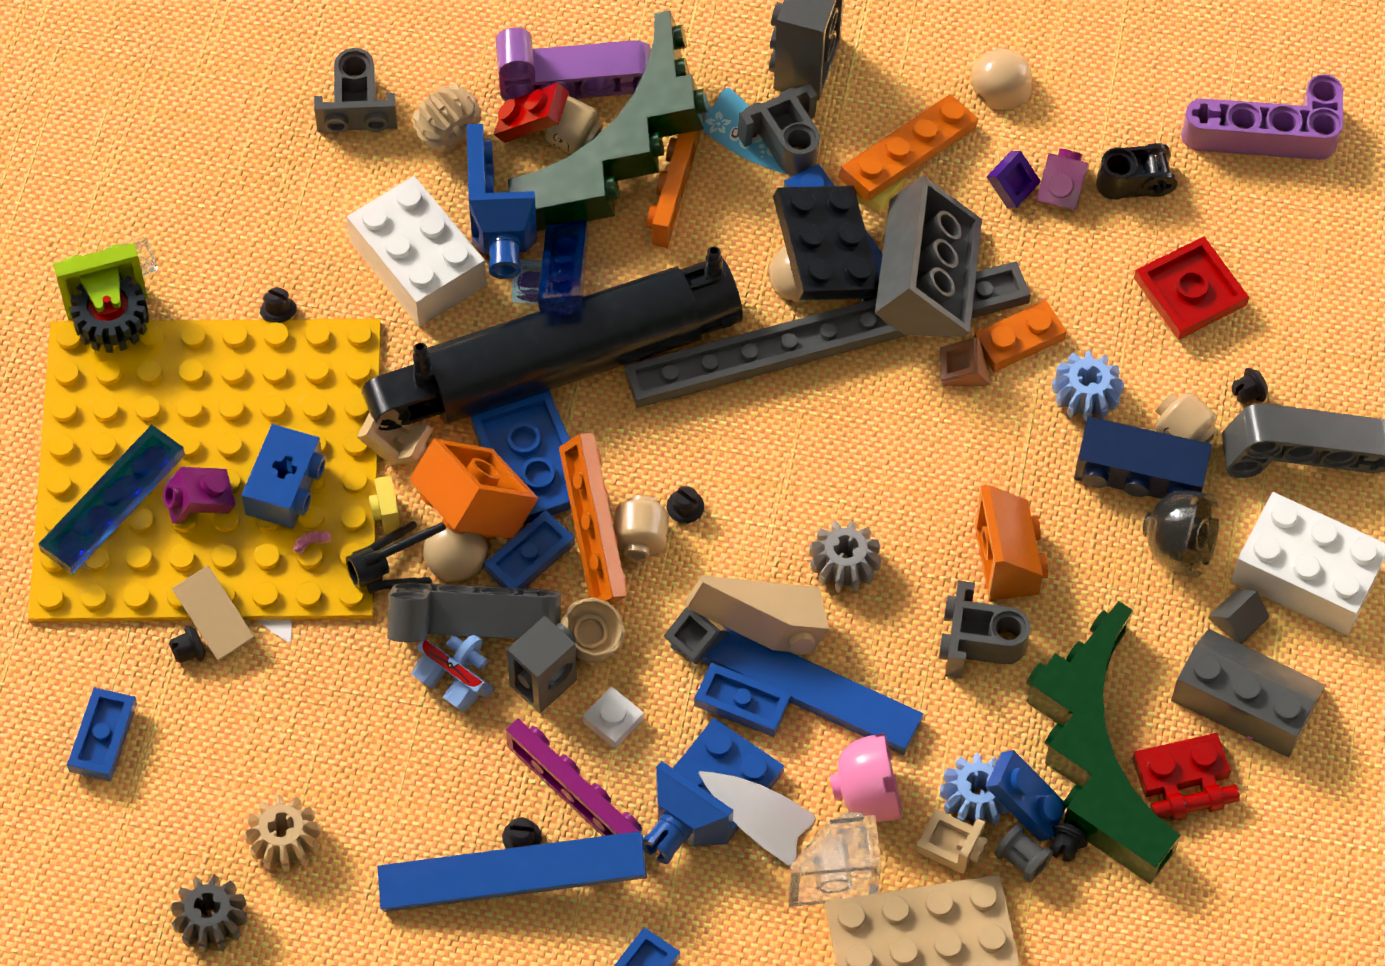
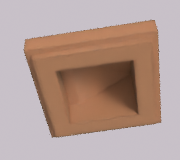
[940,337,990,386]

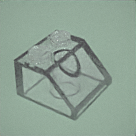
[788,812,882,907]

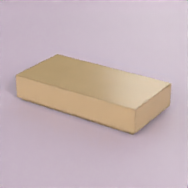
[171,565,256,662]

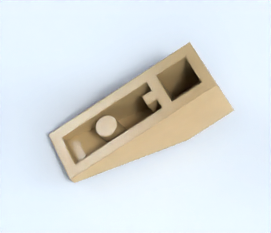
[685,575,829,654]

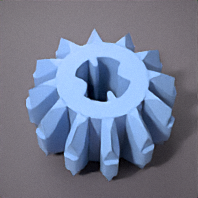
[1052,349,1124,423]
[940,752,1010,827]

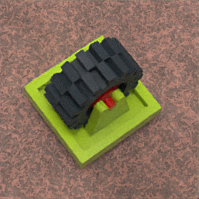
[53,242,149,353]

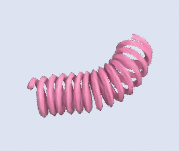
[293,531,331,553]

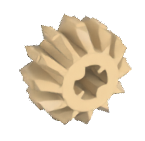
[412,83,482,152]
[244,794,321,872]

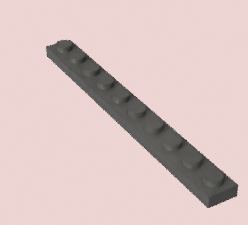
[624,261,1031,408]

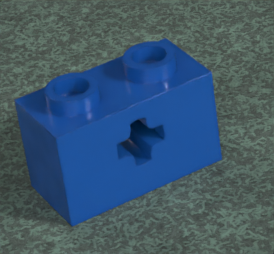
[241,424,326,529]

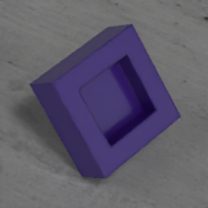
[987,151,1041,208]

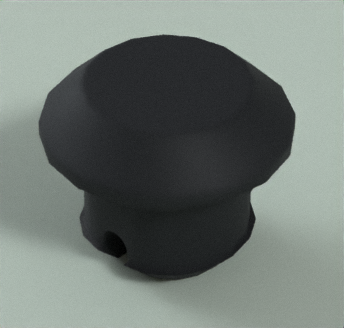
[260,287,297,323]
[1231,368,1268,404]
[667,486,704,524]
[169,626,206,663]
[502,817,542,849]
[1049,823,1088,862]

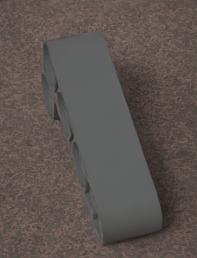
[1222,404,1385,478]
[387,583,561,642]

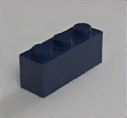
[1074,416,1212,507]

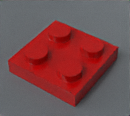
[1134,236,1249,340]

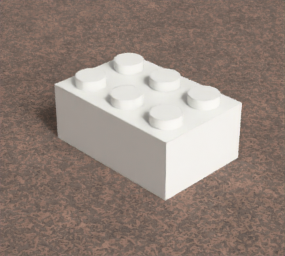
[346,176,486,327]
[1231,492,1385,636]

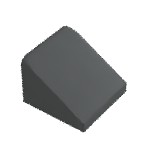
[663,607,730,664]

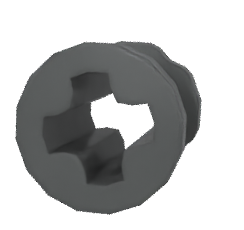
[994,824,1054,883]

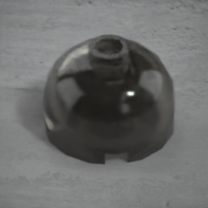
[1143,491,1219,577]

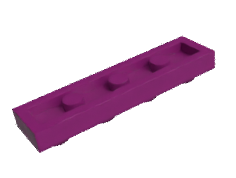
[506,718,643,836]

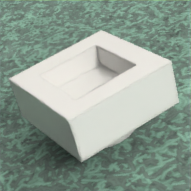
[582,686,644,749]

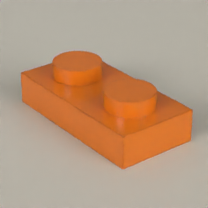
[974,300,1067,372]

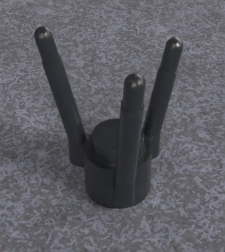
[346,521,446,594]

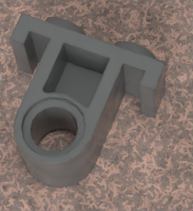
[314,48,397,133]
[737,83,820,176]
[939,580,1031,678]

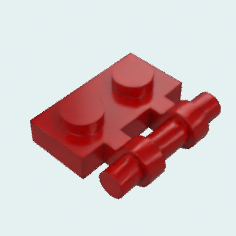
[1132,733,1240,821]

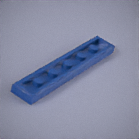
[671,628,924,755]
[377,831,647,912]

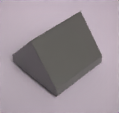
[1208,589,1269,644]

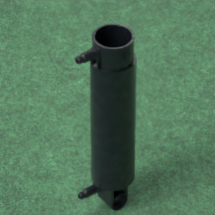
[361,246,743,431]

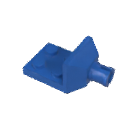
[467,124,537,279]
[643,718,784,864]

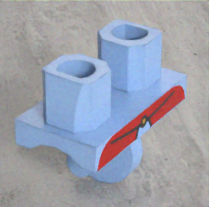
[411,635,495,712]

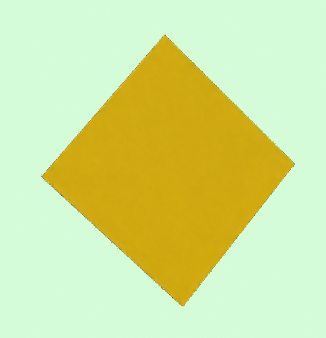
[28,319,381,622]

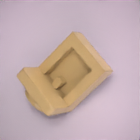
[357,409,433,466]
[916,809,989,874]

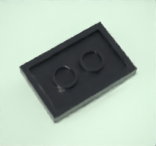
[773,186,879,300]

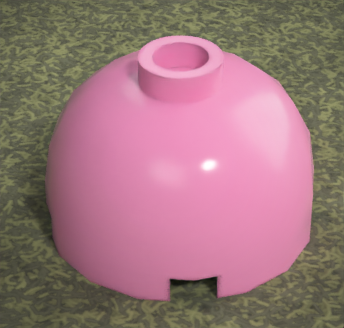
[830,733,902,823]

